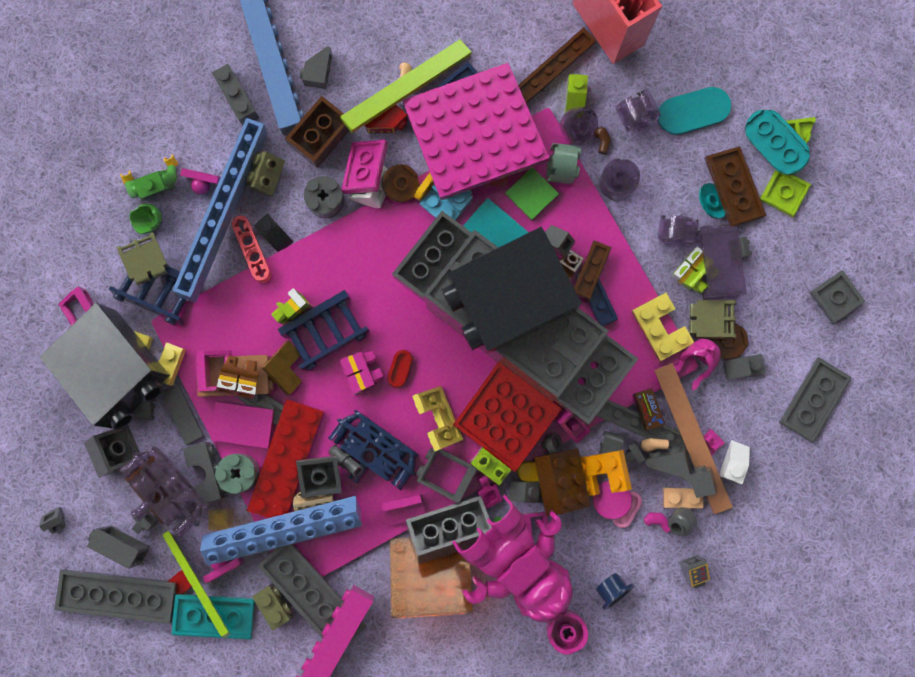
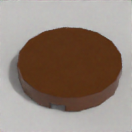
[381,164,419,203]
[709,322,748,359]

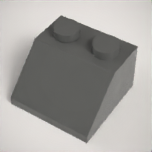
[84,425,143,478]
[296,456,342,498]

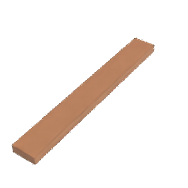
[654,363,733,514]

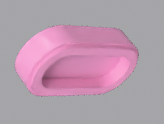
[612,491,642,528]

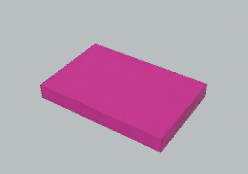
[341,139,388,194]
[211,401,275,449]

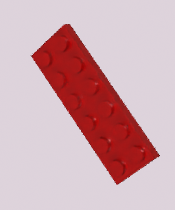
[247,399,324,518]

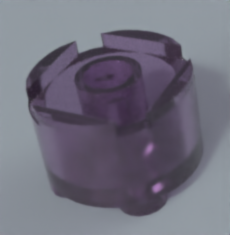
[616,90,661,132]
[599,158,640,201]
[657,215,699,248]

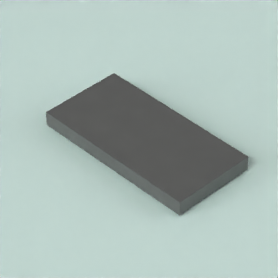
[779,357,852,443]

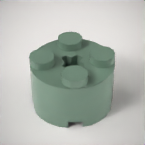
[547,143,581,184]
[215,454,259,494]

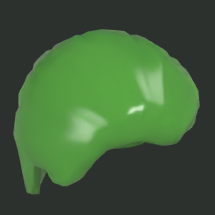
[129,204,162,234]

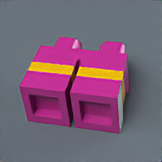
[340,352,384,395]

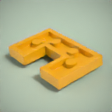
[580,450,632,496]

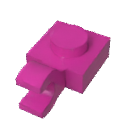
[475,472,503,509]

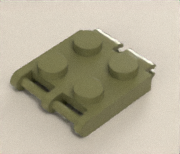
[116,232,168,285]
[689,300,736,339]

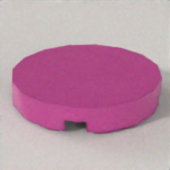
[593,481,633,520]

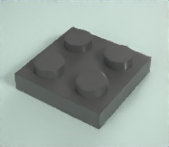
[809,270,865,323]

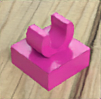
[703,429,725,456]

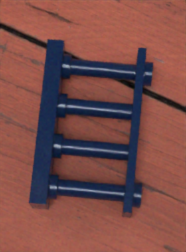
[109,266,187,326]
[278,290,370,371]

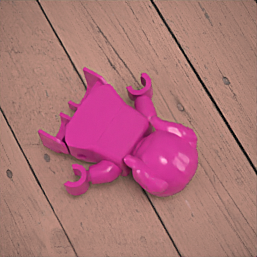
[452,495,573,622]

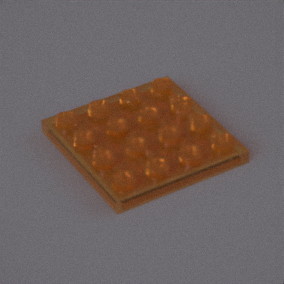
[390,537,473,618]

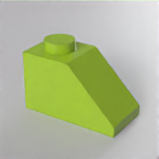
[565,74,588,119]

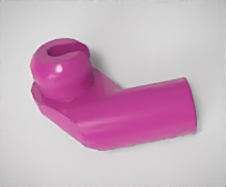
[644,512,670,533]

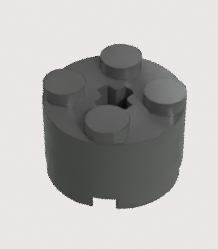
[304,176,344,218]

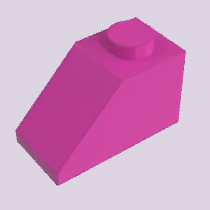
[554,403,591,444]

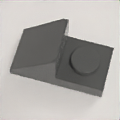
[723,354,766,380]

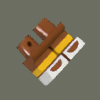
[215,356,259,399]

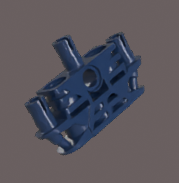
[328,410,419,490]

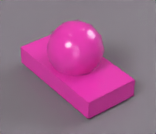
[180,168,221,195]
[203,557,244,583]

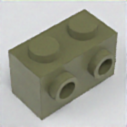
[245,151,285,196]
[252,583,293,631]

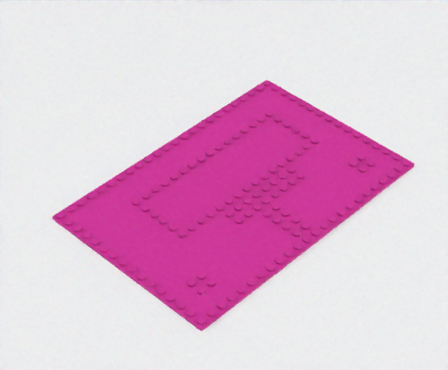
[151,108,698,576]

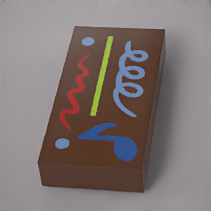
[633,388,665,431]

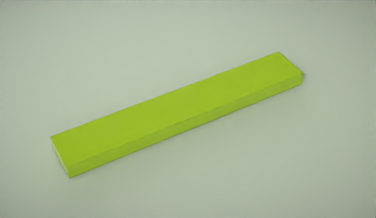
[163,531,231,638]

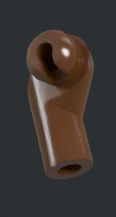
[594,127,611,155]

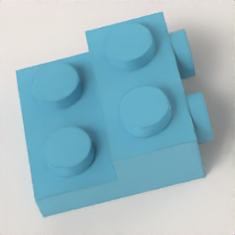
[419,184,473,221]

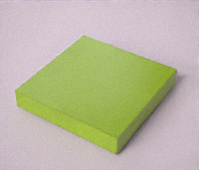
[760,170,811,218]

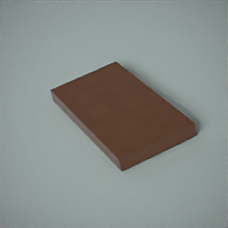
[704,146,767,228]

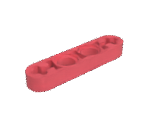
[232,215,272,283]

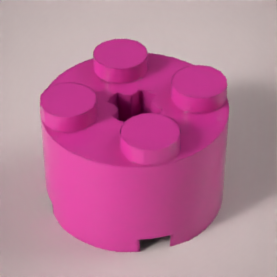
[546,609,588,655]

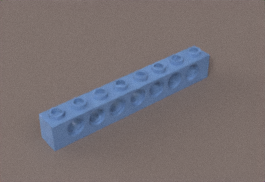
[200,496,362,566]

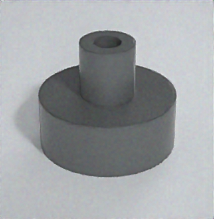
[542,433,562,453]

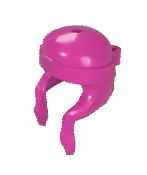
[675,338,721,390]

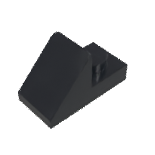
[253,213,293,252]

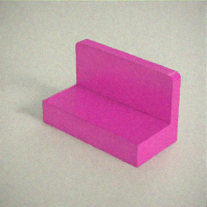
[382,494,425,526]

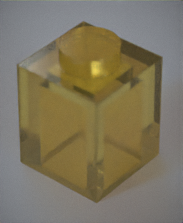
[208,508,233,530]

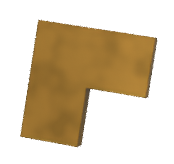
[261,340,302,395]

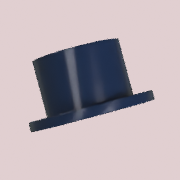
[595,573,635,611]

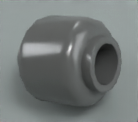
[668,507,697,537]

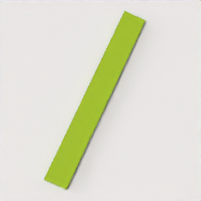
[340,39,472,133]

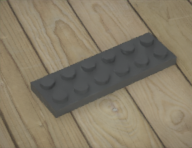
[257,544,366,640]
[54,569,177,624]

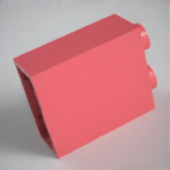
[573,0,662,64]

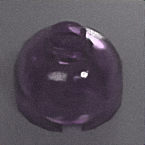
[560,106,598,146]

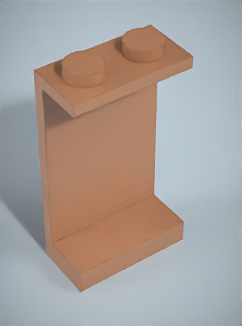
[197,355,275,397]

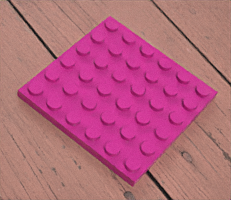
[403,63,549,200]

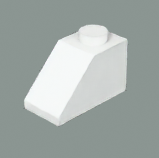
[719,440,750,484]

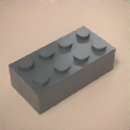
[406,496,492,564]

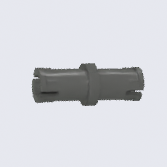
[329,445,363,477]

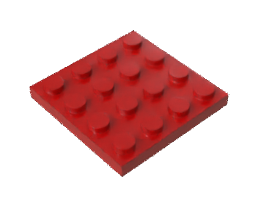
[453,362,563,472]

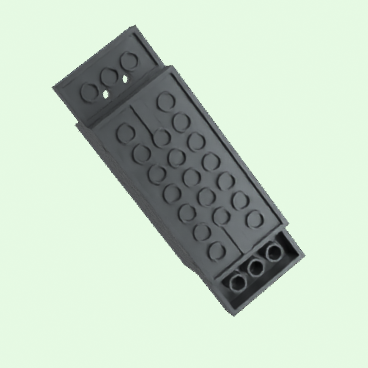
[392,211,638,425]

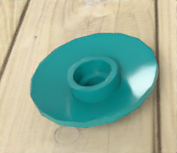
[699,183,725,219]

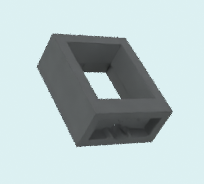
[416,448,477,503]
[87,525,150,569]

